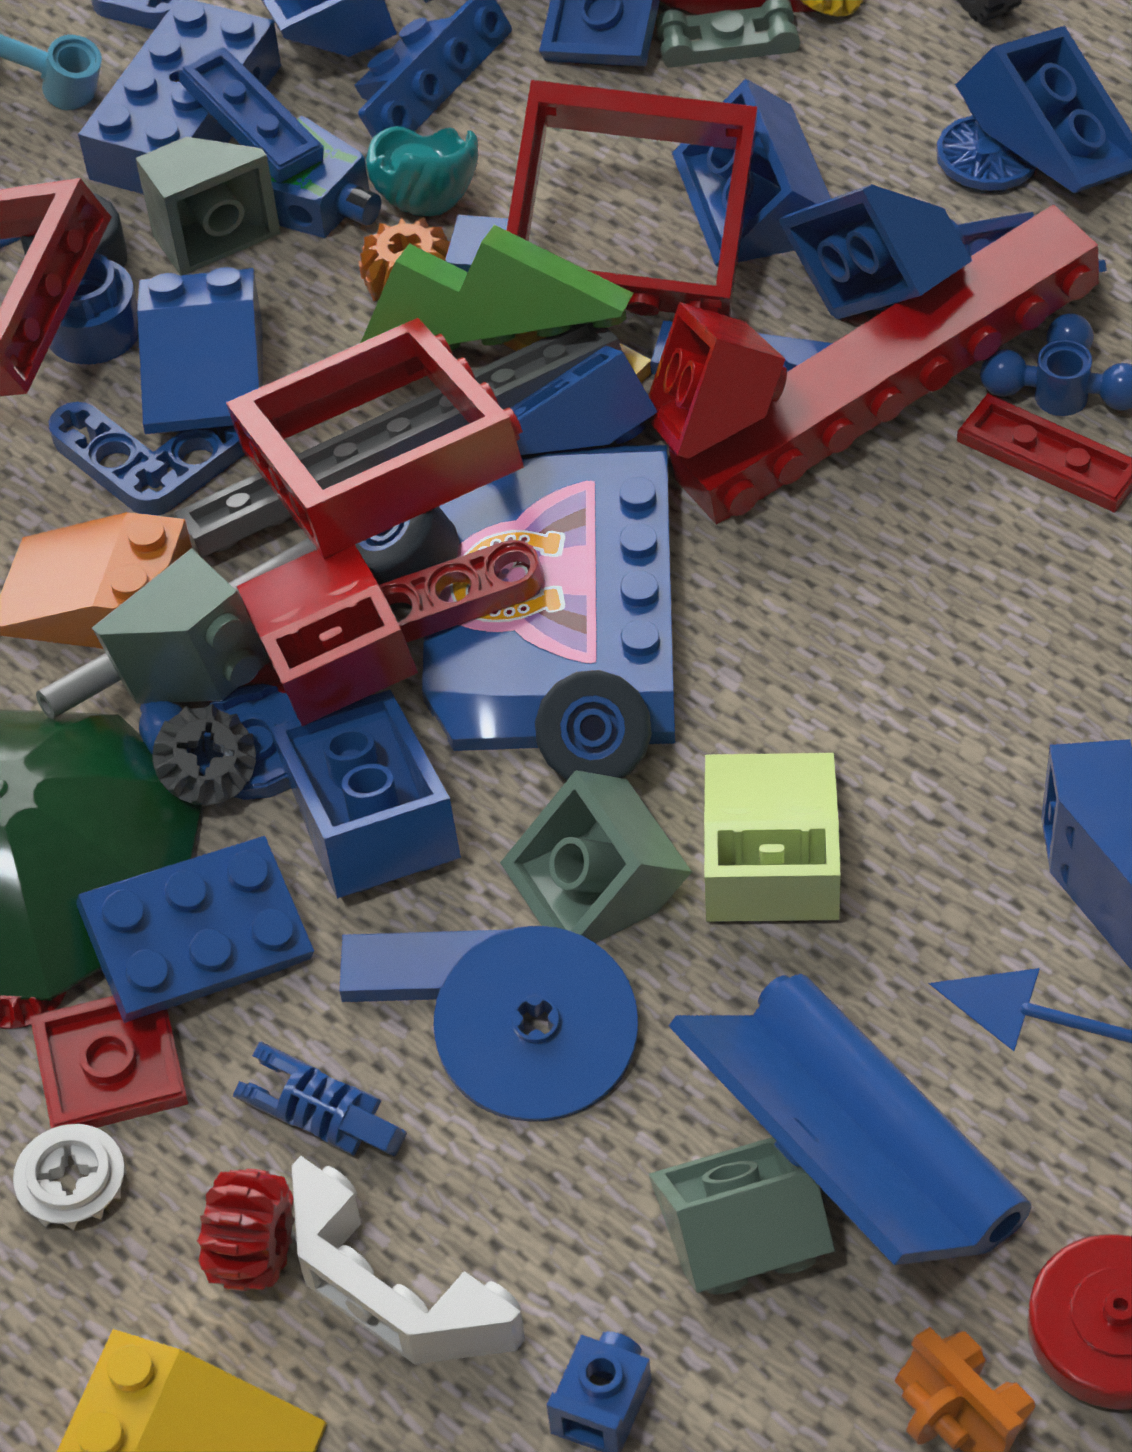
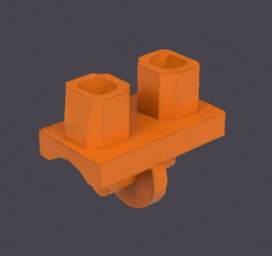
[894,1327,1036,1452]

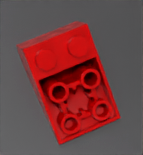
[236,545,418,726]

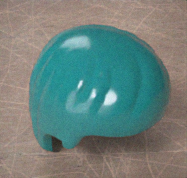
[366,126,479,216]

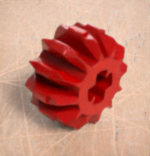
[197,1168,295,1292]

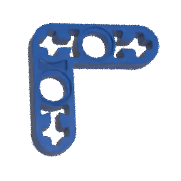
[48,402,246,516]

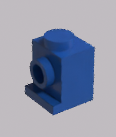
[546,1331,651,1452]

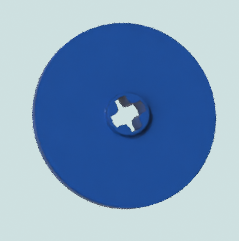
[434,926,638,1121]

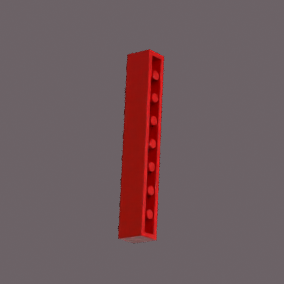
[669,204,1099,524]

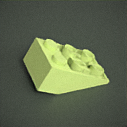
[704,753,841,922]

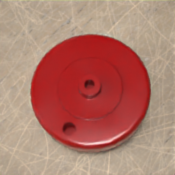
[1027,1234,1132,1409]

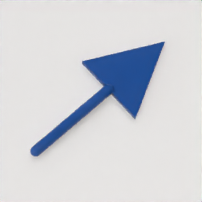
[928,968,1132,1051]

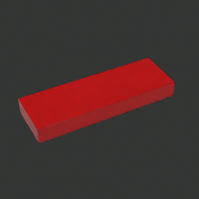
[957,393,1132,513]

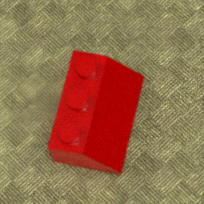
[648,302,787,459]

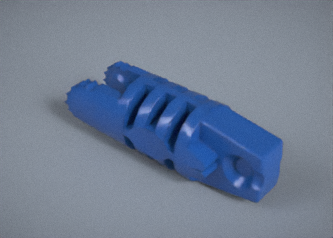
[233,1041,407,1156]

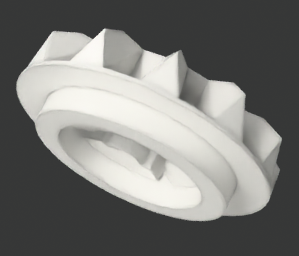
[13,1124,127,1230]

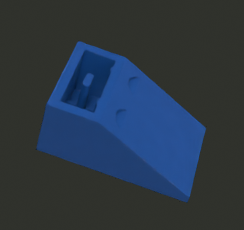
[1041,739,1132,970]

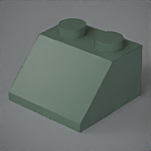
[136,137,281,276]
[92,548,270,704]
[500,770,692,943]
[648,1137,835,1294]

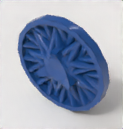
[936,115,1037,190]

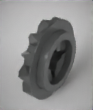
[153,704,256,805]

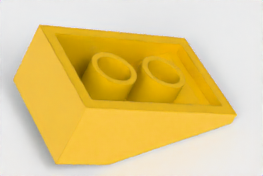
[56,1329,327,1452]

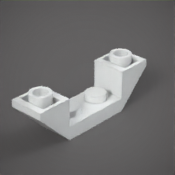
[292,1156,525,1364]

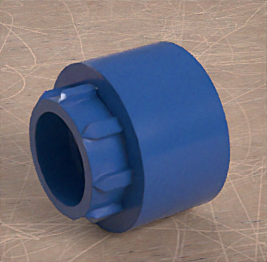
[49,253,139,365]

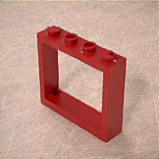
[506,80,758,317]
[0,178,112,397]
[226,318,524,559]

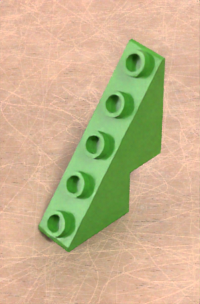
[360,225,633,351]

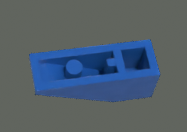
[511,345,658,455]

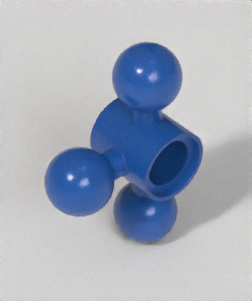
[980,314,1132,416]

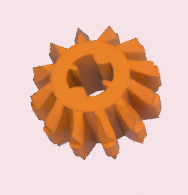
[359,216,450,301]

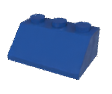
[261,0,397,57]
[672,78,831,267]
[778,184,973,319]

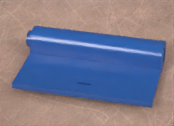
[669,974,1032,1265]

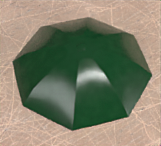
[0,710,202,1001]

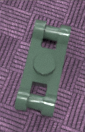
[655,0,800,68]

